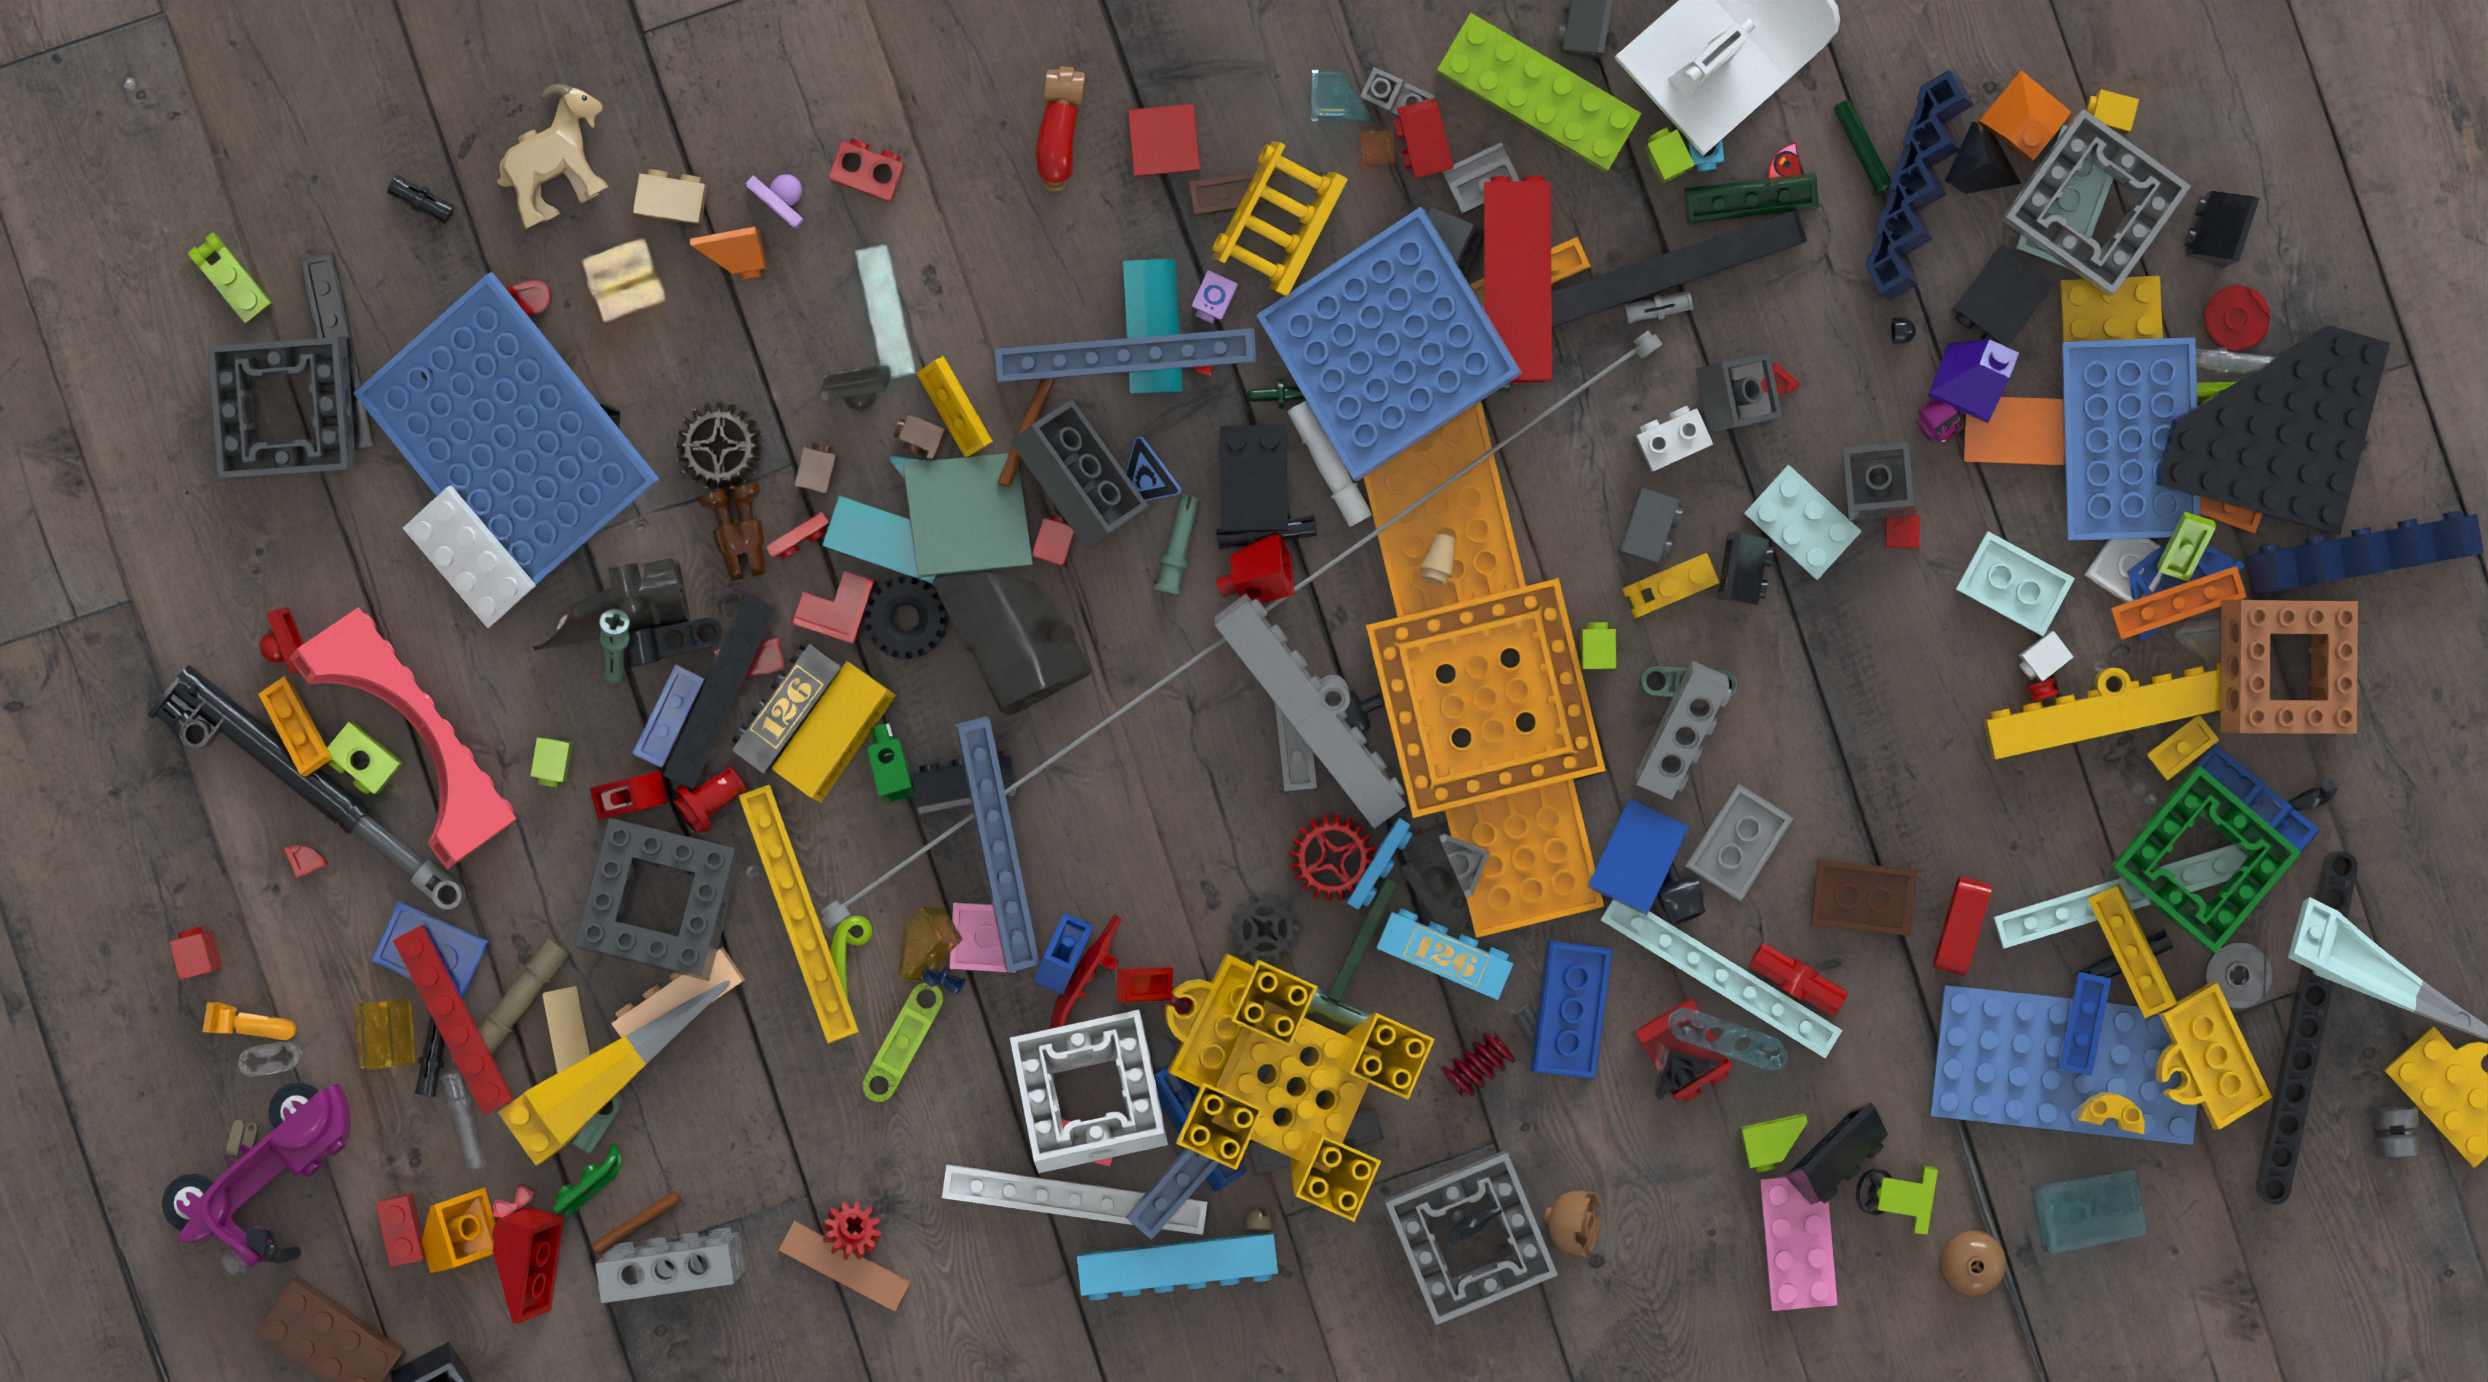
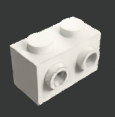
[1635,406,1713,472]

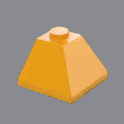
[421,1187,496,1273]

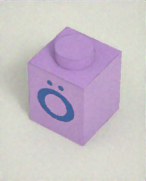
[1191,270,1238,324]

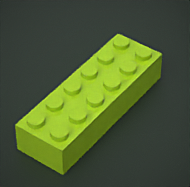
[1436,13,1642,173]

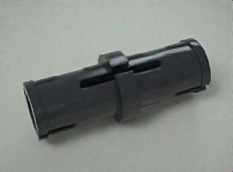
[387,174,455,224]

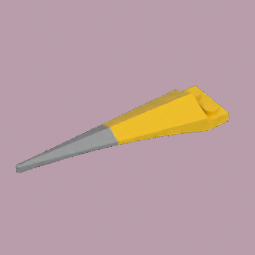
[498,981,730,1166]

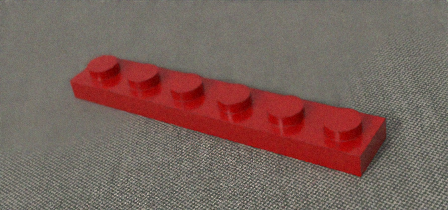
[392,925,515,1116]

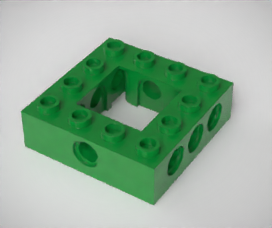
[2109,766,2301,953]

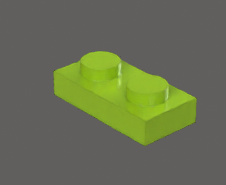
[2157,511,2216,582]

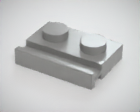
[1442,142,1520,214]

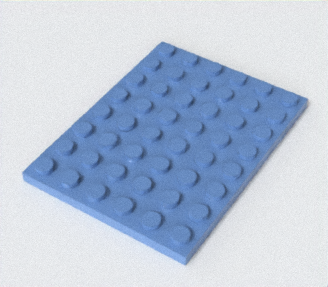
[353,272,659,585]

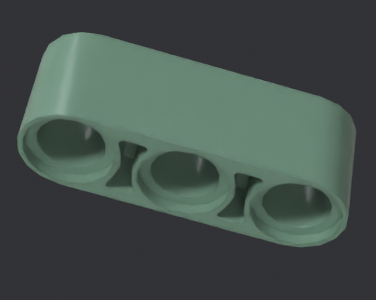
[1640,666,1737,697]

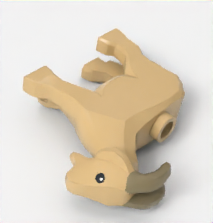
[497,83,609,230]

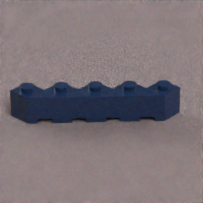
[1865,70,1974,300]
[2247,510,2484,595]

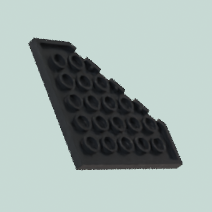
[2156,326,2390,534]

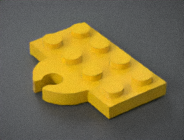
[1164,953,1254,1087]
[2156,981,2272,1130]
[2384,1026,2488,1168]

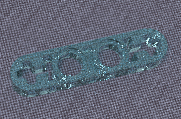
[1668,1008,1789,1071]

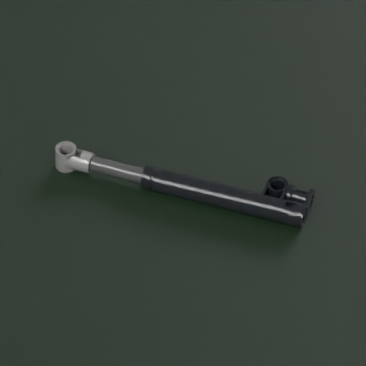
[148,665,466,910]

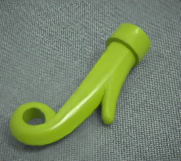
[830,915,872,1009]

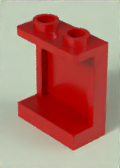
[1634,997,1733,1102]

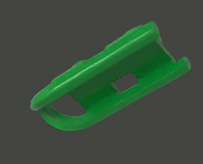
[553,1144,622,1219]

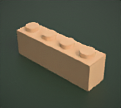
[611,947,745,1038]

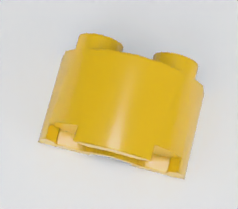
[2075,1092,2145,1134]

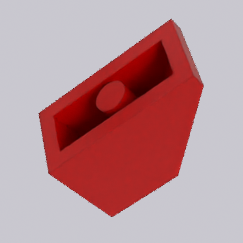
[590,771,668,820]

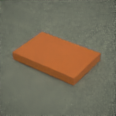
[1963,397,2064,465]

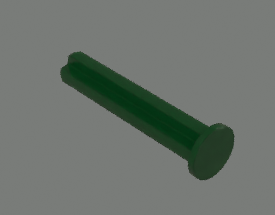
[1834,100,1891,196]

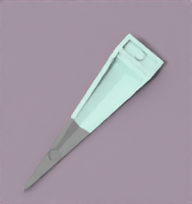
[2288,897,2488,1041]

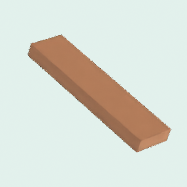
[779,1220,911,1312]

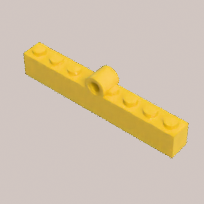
[1983,662,2221,759]

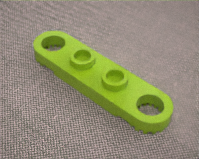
[863,982,944,1102]

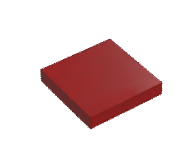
[1128,104,1200,177]

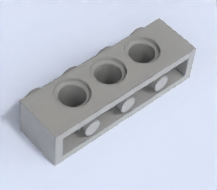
[1635,661,1732,800]

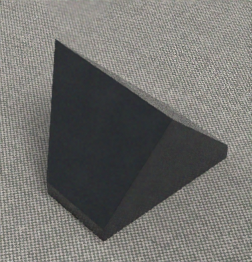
[1945,121,2021,194]
[1654,1047,1716,1100]

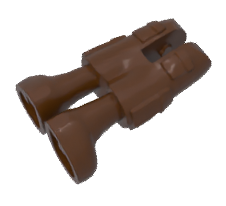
[698,483,765,581]

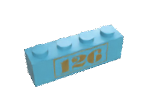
[1376,908,1513,1000]

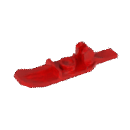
[1050,914,1122,1029]

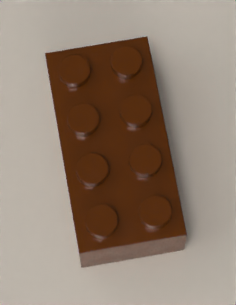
[255,1276,406,1382]

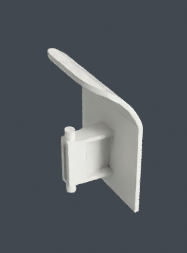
[1614,0,1840,156]

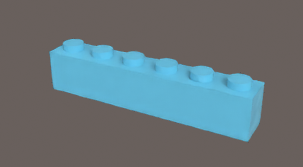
[1077,1231,1278,1300]

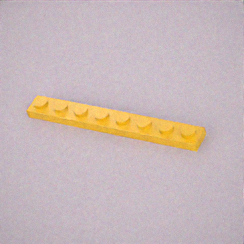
[738,784,859,1044]

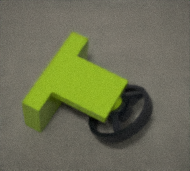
[1856,1165,1938,1235]

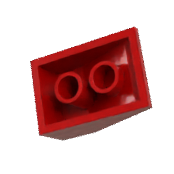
[492,1207,564,1324]

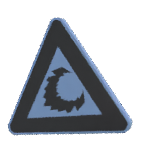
[1126,437,1181,501]

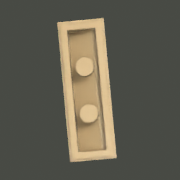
[542,986,590,1073]

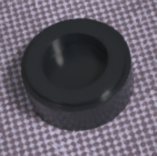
[1147,1035,1176,1069]

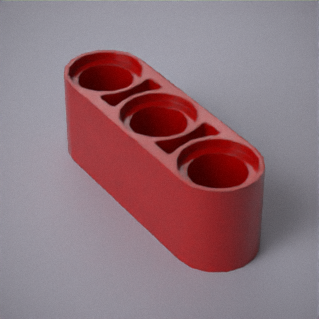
[1933,875,1992,976]

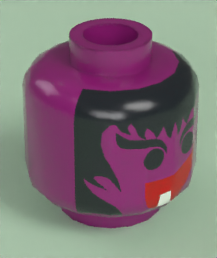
[1916,399,1965,443]

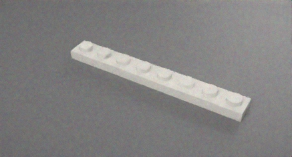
[942,1164,1208,1235]

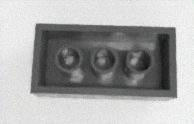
[1010,399,1148,549]

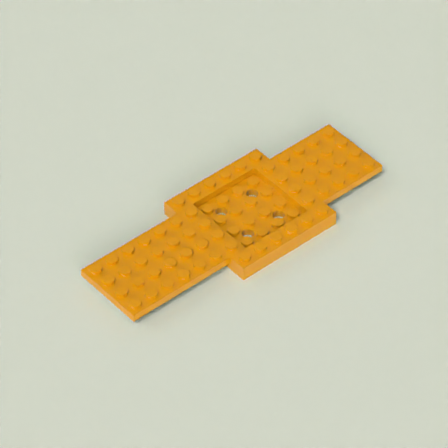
[1363,401,1606,938]

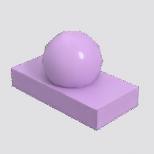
[746,174,805,229]

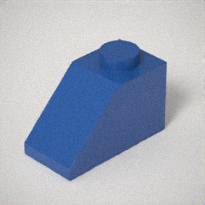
[1033,913,1094,995]

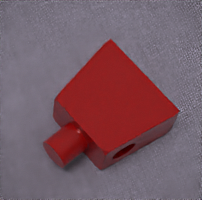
[1216,531,1295,604]

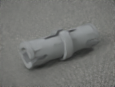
[1624,290,1693,324]

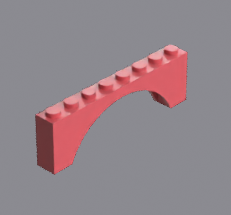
[289,607,517,870]

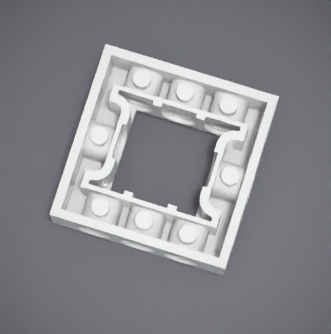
[1010,1010,1168,1173]

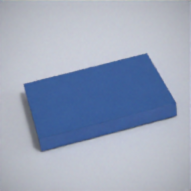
[1587,798,1689,916]
[371,901,489,999]

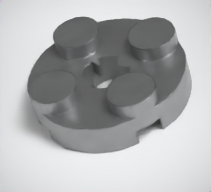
[2204,942,2272,1008]

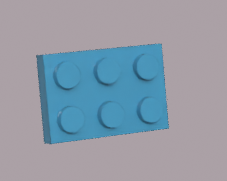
[1346,817,1412,910]

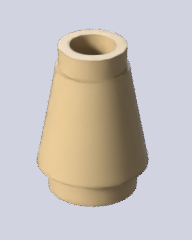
[1420,534,1455,585]

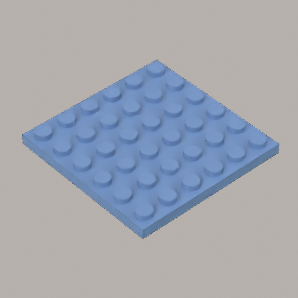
[1257,207,1523,481]

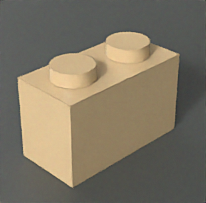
[633,169,708,225]

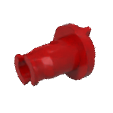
[673,766,747,834]

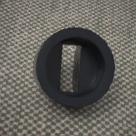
[1891,317,1916,344]

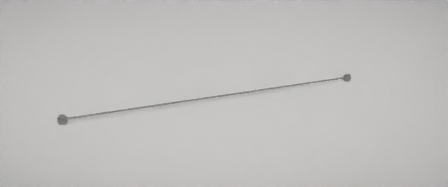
[820,330,1663,929]

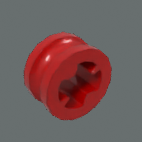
[2026,677,2059,702]

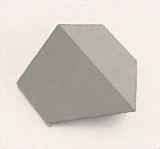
[1438,834,1490,897]

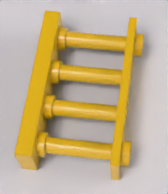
[1212,141,1348,297]

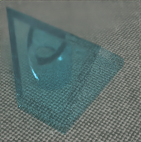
[1311,70,1376,122]

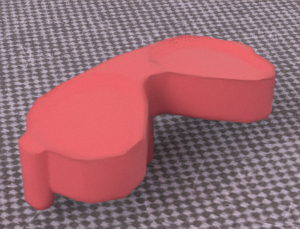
[492,1185,535,1218]

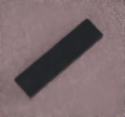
[1248,1107,1384,1176]

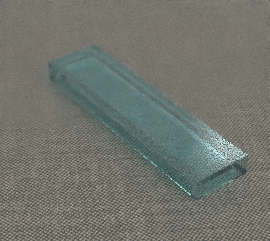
[855,244,916,380]

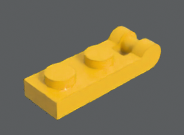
[1622,553,1720,619]

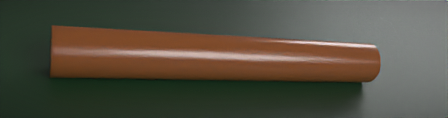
[592,1191,682,1255]

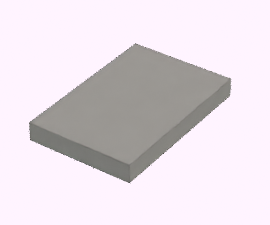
[1685,783,1794,901]

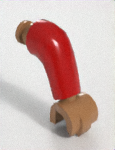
[1036,66,1085,192]

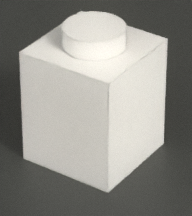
[2018,631,2073,681]

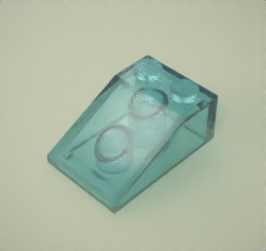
[2030,1169,2147,1254]

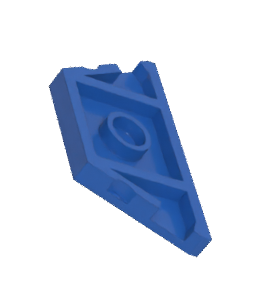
[2127,540,2245,642]

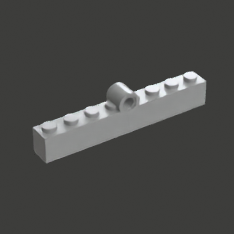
[1214,594,1407,829]

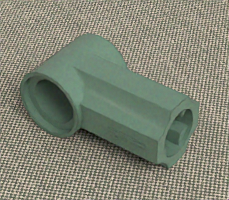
[571,1092,623,1153]

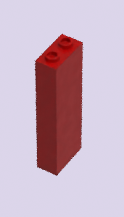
[1484,176,1552,384]

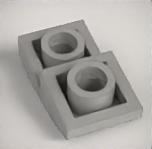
[1360,67,1436,116]

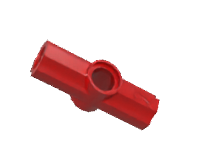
[1748,942,1848,1017]

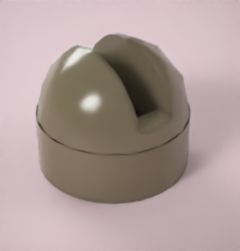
[1245,1208,1272,1232]

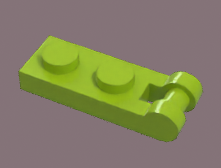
[187,232,273,324]

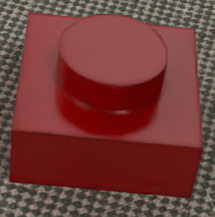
[1885,515,1920,548]

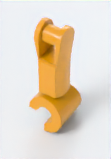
[202,1001,296,1040]

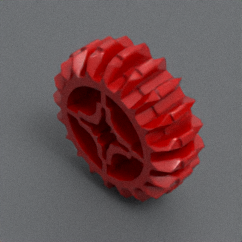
[1288,813,1377,902]

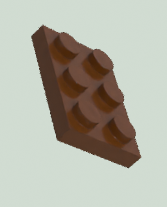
[1810,859,1917,936]

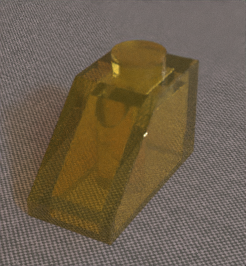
[898,907,963,980]

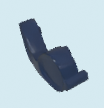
[921,966,966,994]

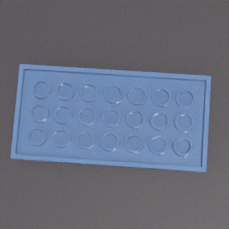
[1929,985,2197,1145]

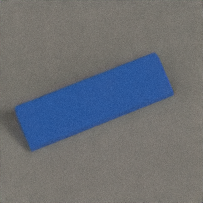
[1154,1065,1248,1192]

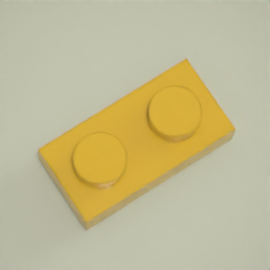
[2145,715,2219,781]

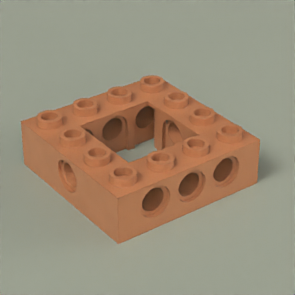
[2220,600,2358,734]

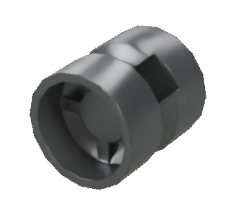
[2374,1107,2420,1157]

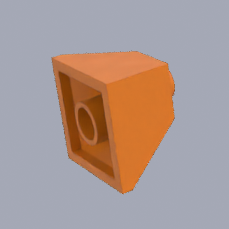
[1979,70,2072,163]
[690,227,768,280]

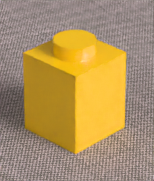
[2086,89,2139,134]

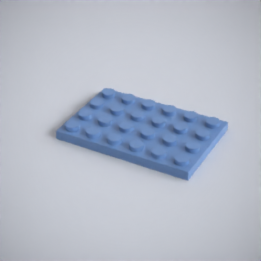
[2061,337,2200,541]

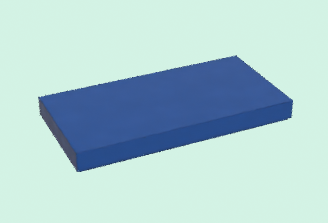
[1530,940,1613,1079]

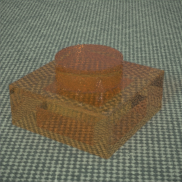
[1360,130,1395,166]

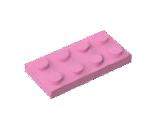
[1760,1177,1838,1311]

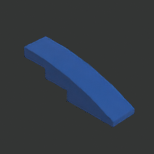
[2194,744,2320,856]

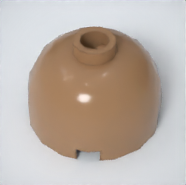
[1544,1190,1602,1258]
[1940,1230,2007,1296]

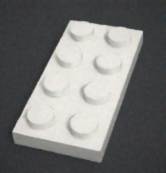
[403,485,536,628]

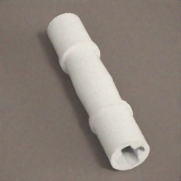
[1287,400,1372,527]

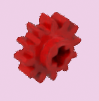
[822,1201,881,1260]

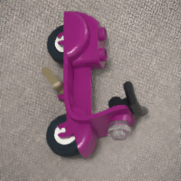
[162,1082,351,1276]

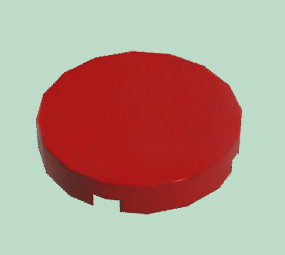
[2203,285,2270,351]

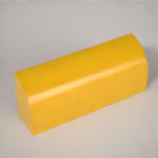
[771,661,897,803]

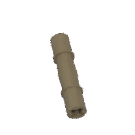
[478,937,570,1055]

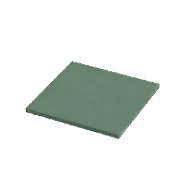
[903,453,1033,577]

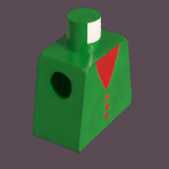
[867,724,915,804]

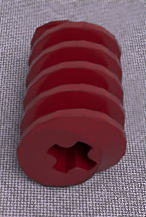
[1441,1032,1516,1098]

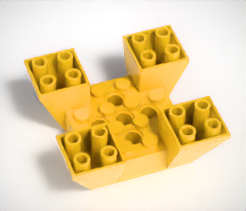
[1176,959,1435,1222]

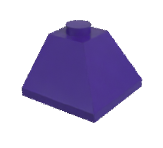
[1928,339,2019,423]

